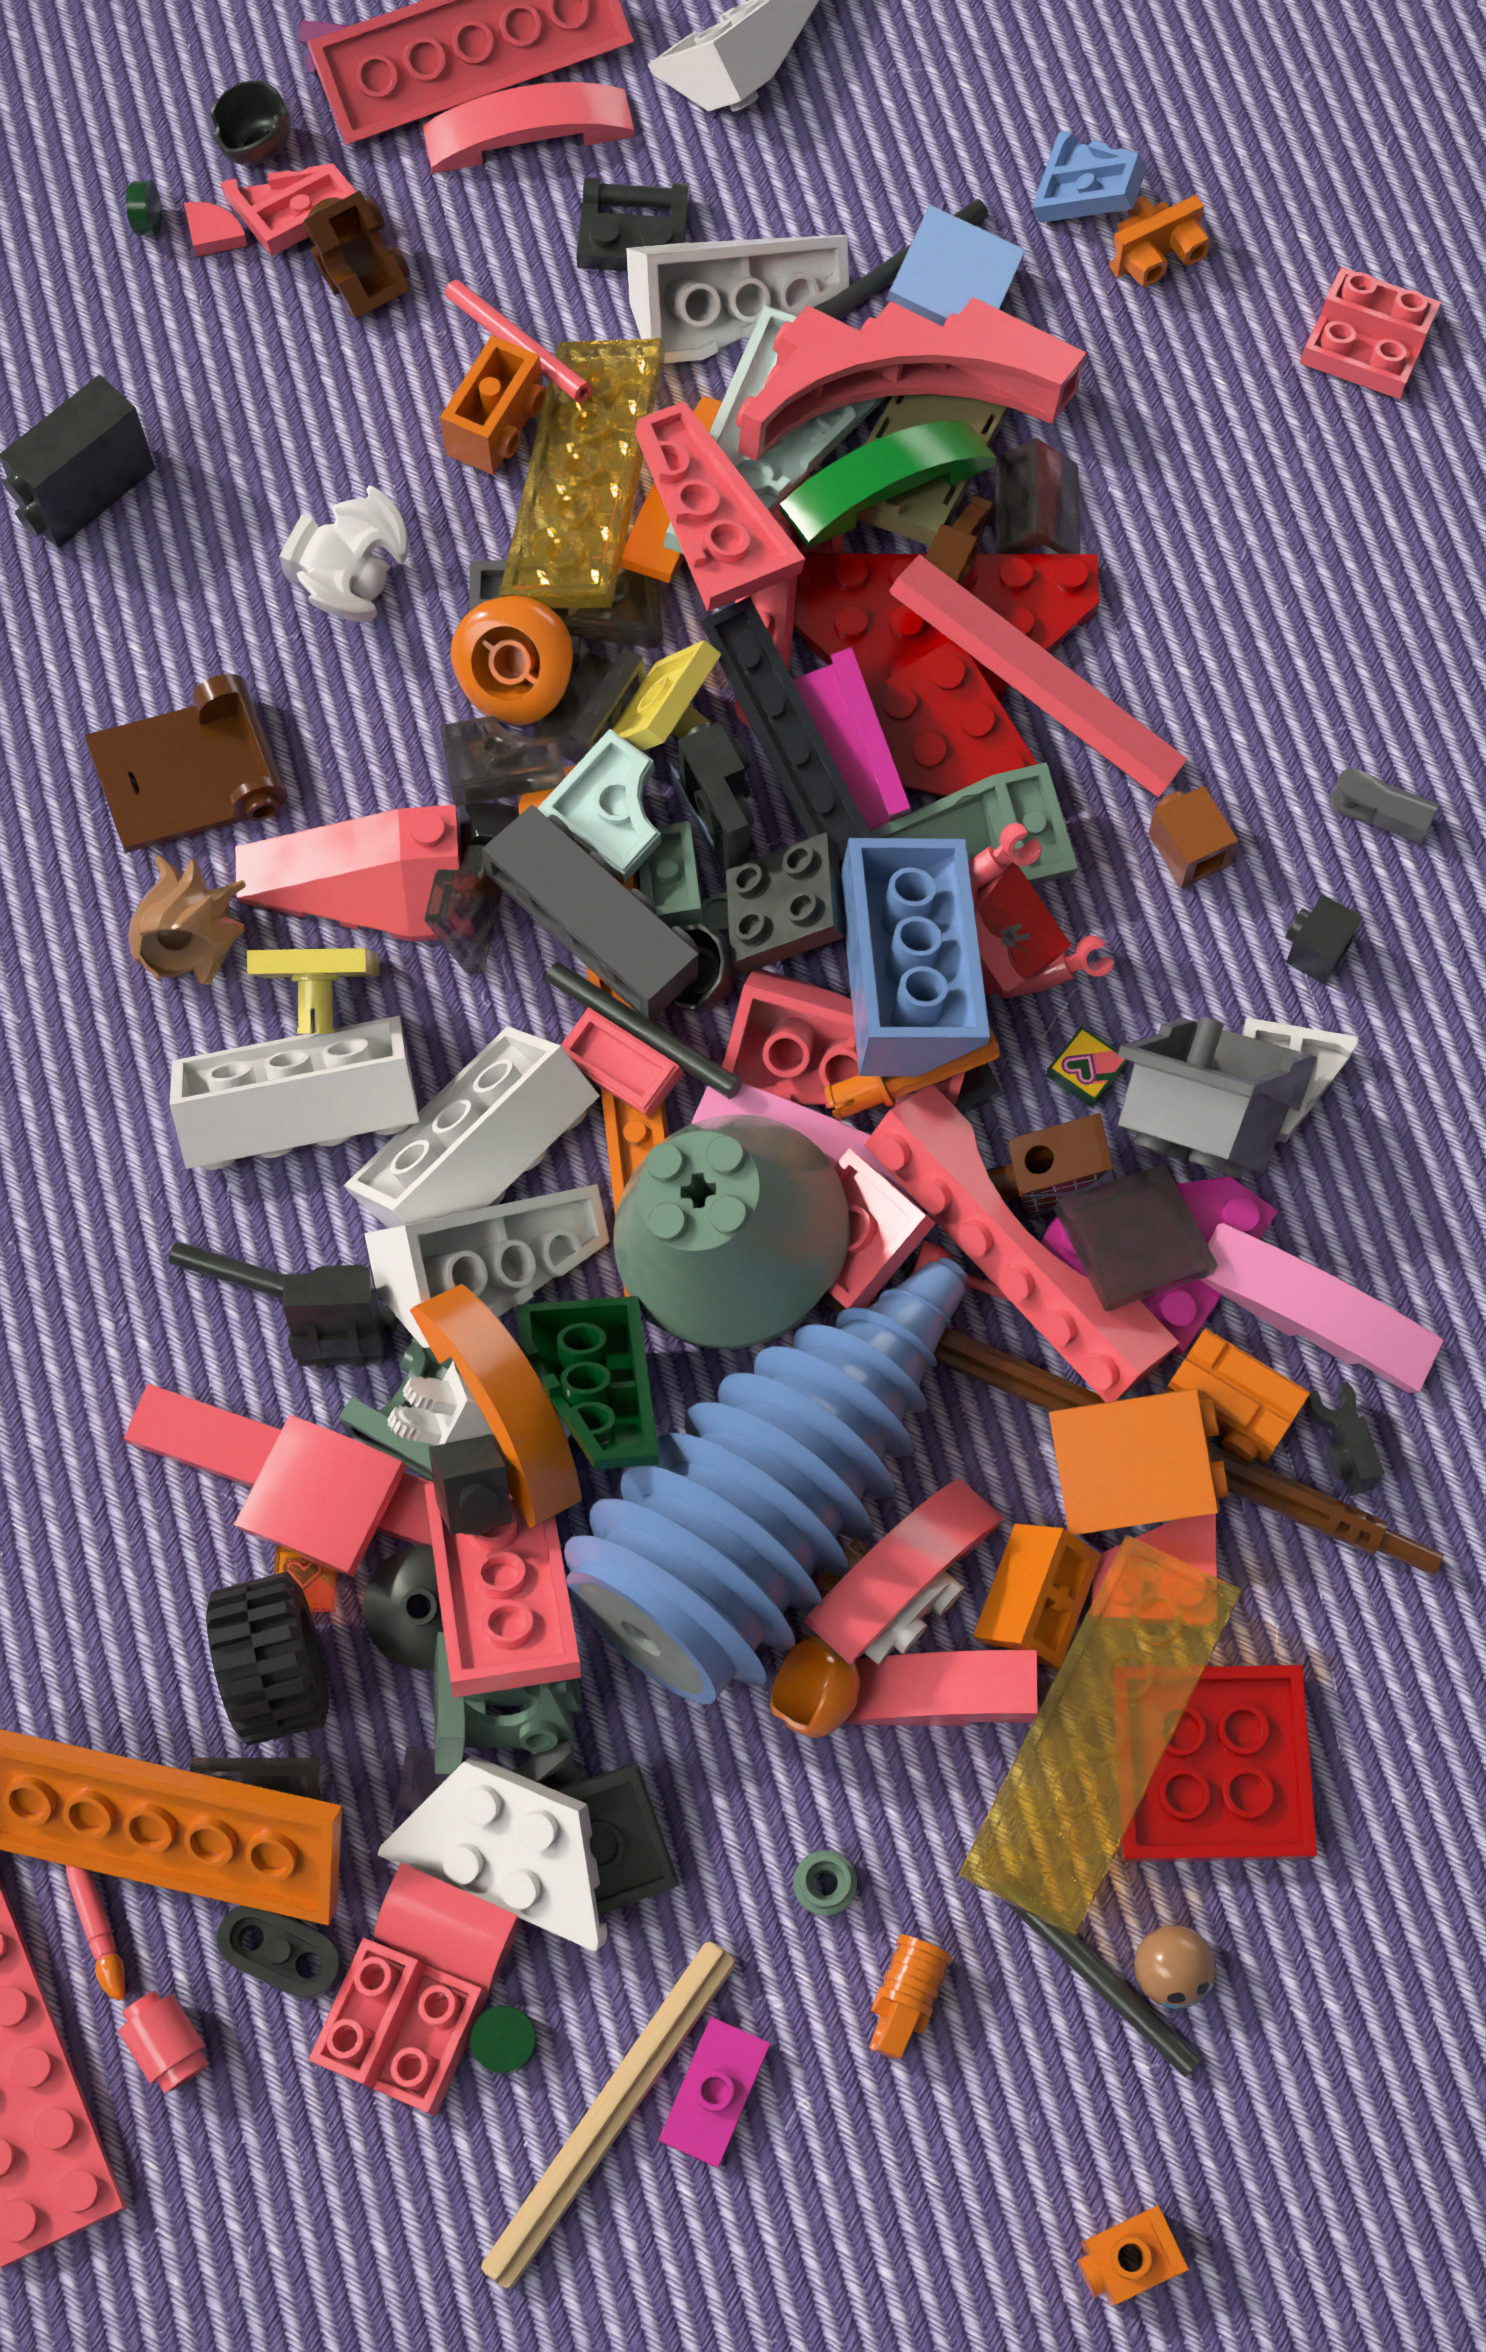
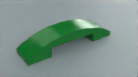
[780,421,997,549]

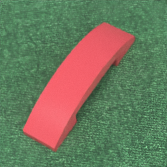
[422,82,635,174]
[804,1478,1005,1665]

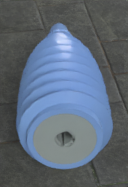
[564,1257,968,1704]

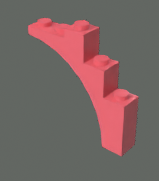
[736,297,1087,462]

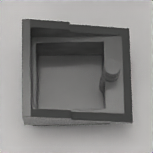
[1117,1017,1317,1179]

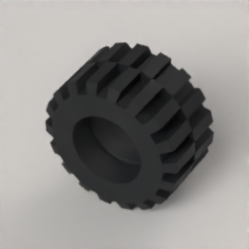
[206,1572,329,1746]

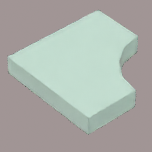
[538,729,662,883]

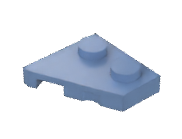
[1032,131,1147,223]

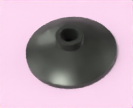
[363,1545,444,1670]

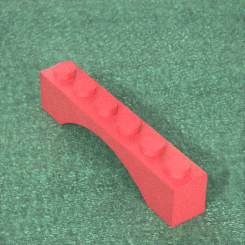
[864,1084,1180,1402]

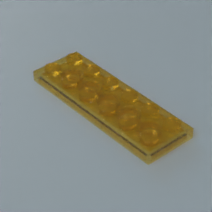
[499,338,666,608]
[958,1535,1241,1938]

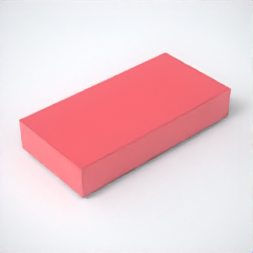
[561,1007,684,1119]

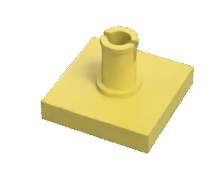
[612,640,721,752]
[247,948,380,1034]

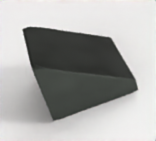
[459,799,518,856]

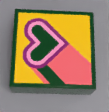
[1046,1026,1129,1109]

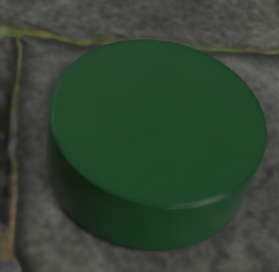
[126,180,162,236]
[470,2006,537,2074]

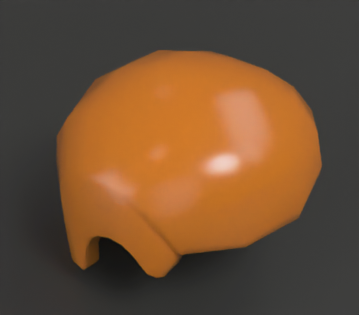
[770,1635,861,1738]

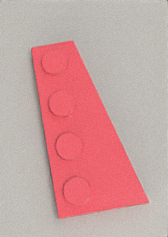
[635,401,805,612]

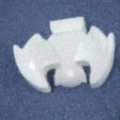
[279,486,409,622]

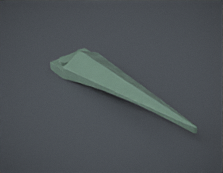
[670,762,1078,932]

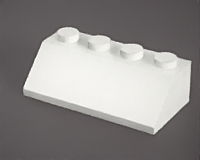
[170,1016,419,1170]
[343,1026,600,1228]

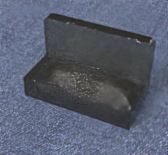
[995,438,1081,554]
[534,647,645,764]

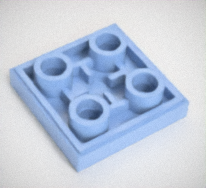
[886,205,1025,326]

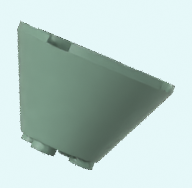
[613,1114,851,1349]

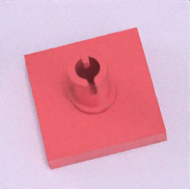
[827,1148,936,1309]

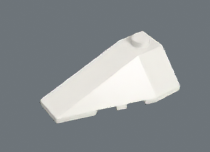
[626,235,849,365]
[364,1184,610,1348]

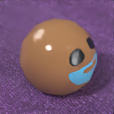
[1134,1925,1217,2009]

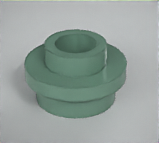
[793,1850,857,1916]

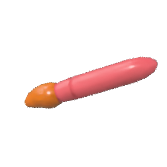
[66,1865,125,2001]

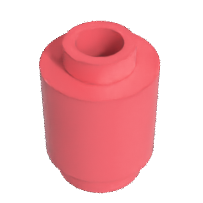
[118,1990,210,2095]

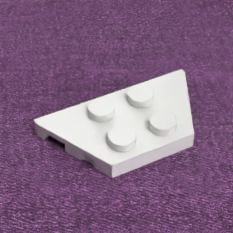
[378,1755,608,1952]

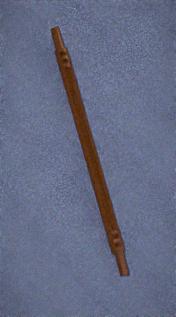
[818,1291,1444,1576]

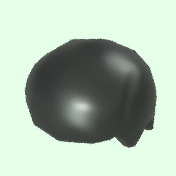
[210,80,291,166]
[670,922,738,1011]

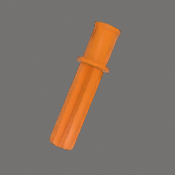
[824,1028,1000,1121]

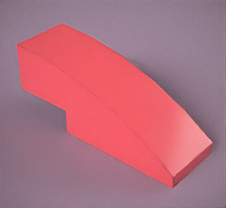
[844,1650,1038,1726]

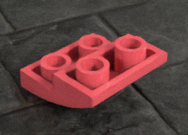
[1300,267,1441,399]
[234,1415,407,1577]
[308,1938,489,2117]

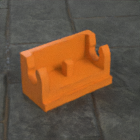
[972,1523,1102,1669]

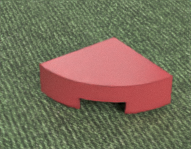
[184,202,247,257]

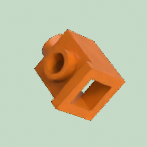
[1077,2205,1189,2306]

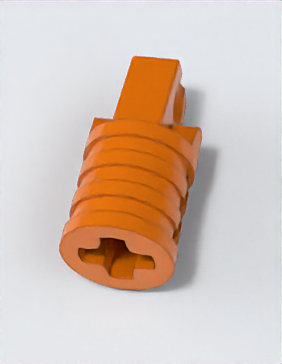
[869,1934,953,2060]

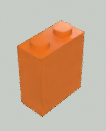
[1049,1387,1230,1535]

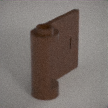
[85,674,287,853]

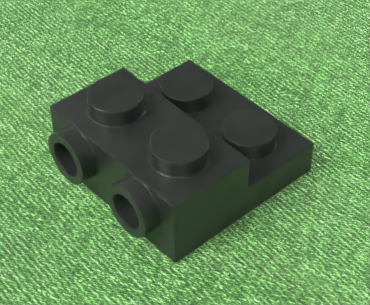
[678,722,755,877]

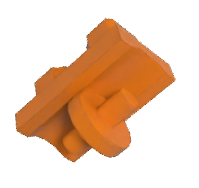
[1109,195,1210,288]

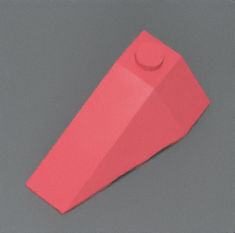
[235,805,467,942]
[722,968,966,1108]

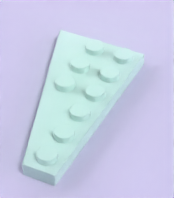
[663,305,887,554]

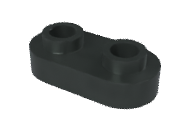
[217,1905,342,2000]

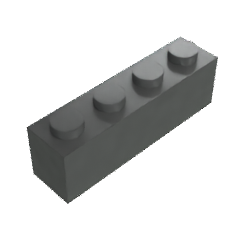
[482,804,698,1021]

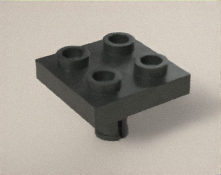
[726,832,845,974]

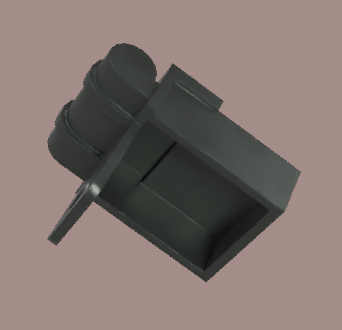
[283,1265,385,1369]

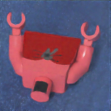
[968,823,1114,999]

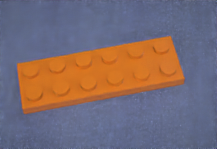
[0,1729,342,1925]

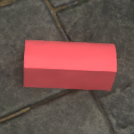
[373,1862,522,1995]

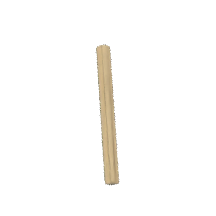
[481,1941,736,2289]

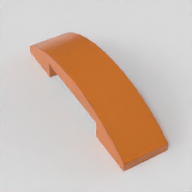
[410,1284,582,1529]

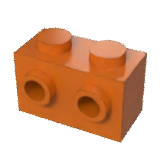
[440,335,547,475]

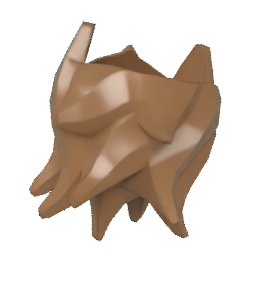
[128,855,246,985]

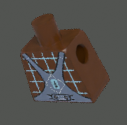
[986,1113,1118,1220]

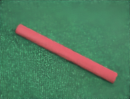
[445,280,592,403]

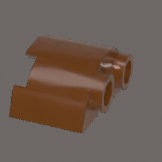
[303,190,410,318]

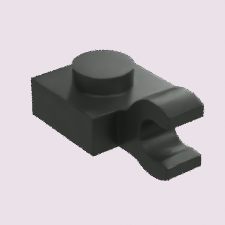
[1306,1381,1385,1496]

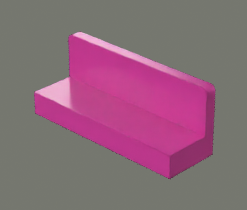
[793,647,911,831]

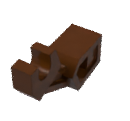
[925,494,996,586]

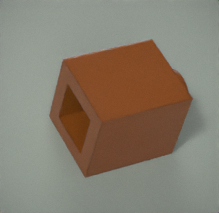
[1148,786,1238,889]

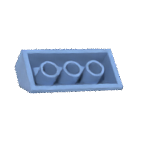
[840,838,990,1076]

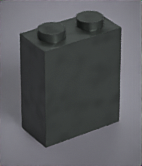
[0,374,156,548]

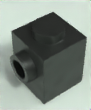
[428,1435,513,1535]

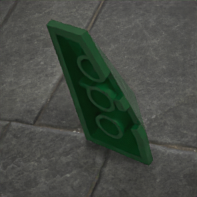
[517,1296,659,1470]

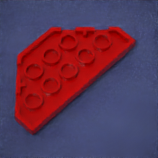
[793,553,1099,701]

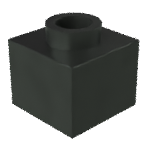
[1285,895,1363,985]

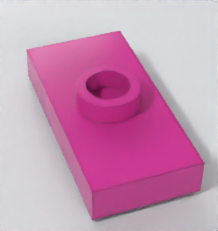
[658,2017,770,2169]

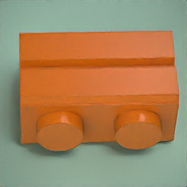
[1165,1328,1311,1464]

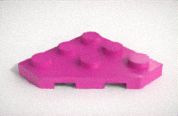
[1039,1176,1278,1356]

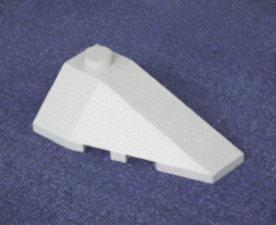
[648,0,819,112]

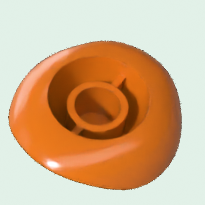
[450,596,573,726]

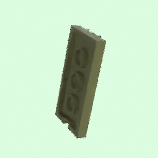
[857,394,1011,546]

